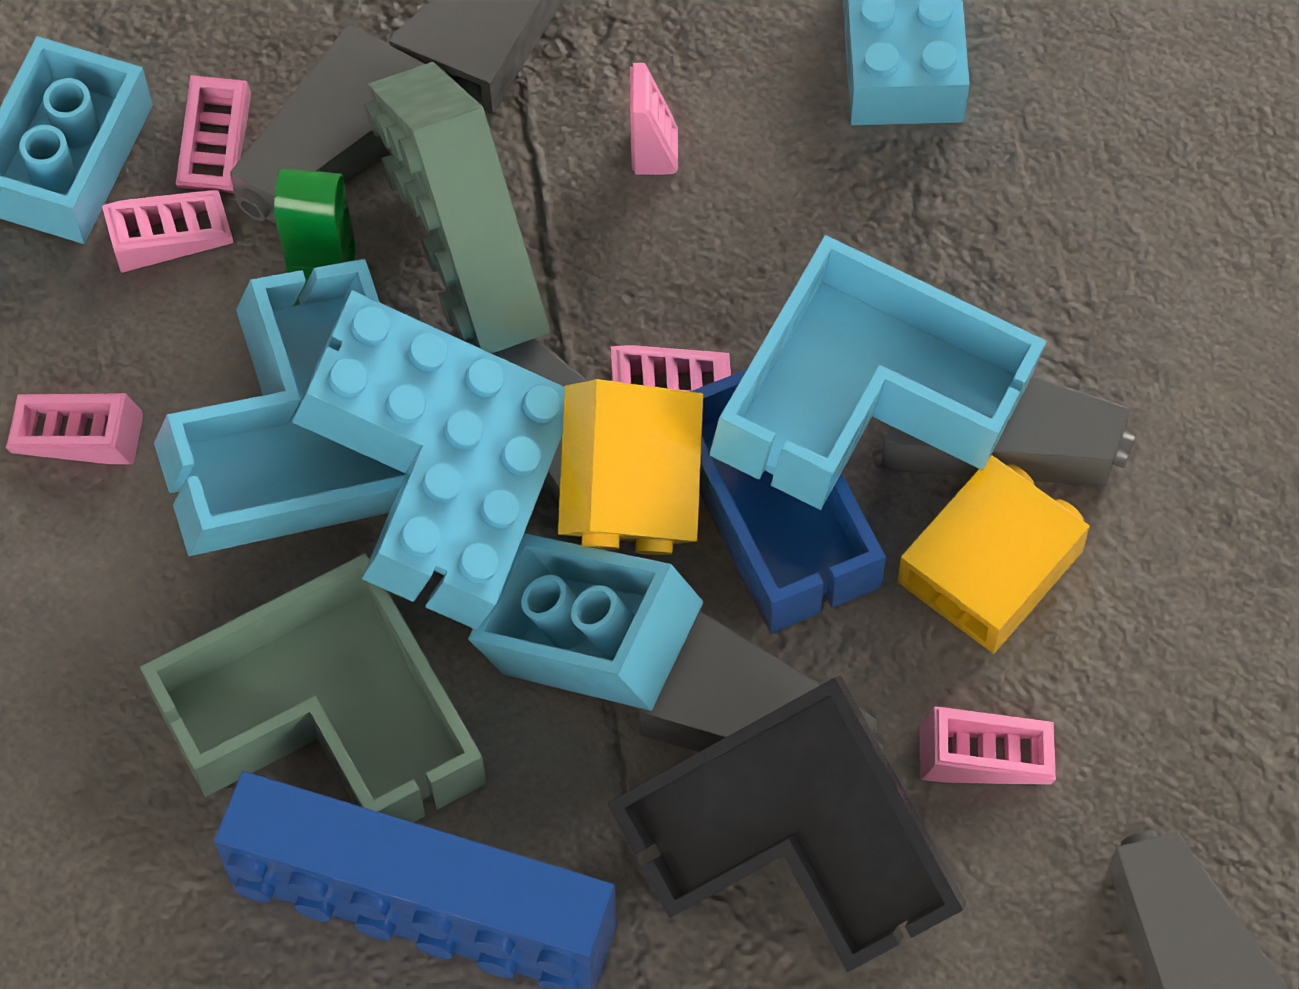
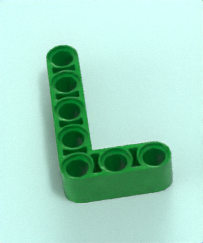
[274,168,355,306]

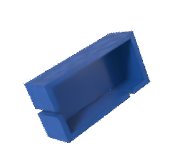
[690,369,886,634]

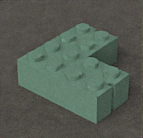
[364,62,551,354]
[140,553,487,823]

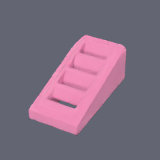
[630,63,678,175]
[176,75,251,194]
[102,190,234,273]
[611,345,731,392]
[6,393,143,464]
[919,706,1056,784]

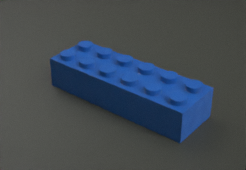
[214,771,617,989]

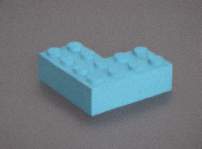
[710,235,1047,510]
[154,259,405,556]
[292,290,565,630]

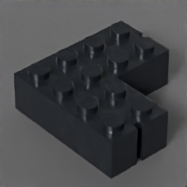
[607,675,966,973]

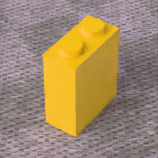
[558,379,703,555]
[897,455,1090,654]

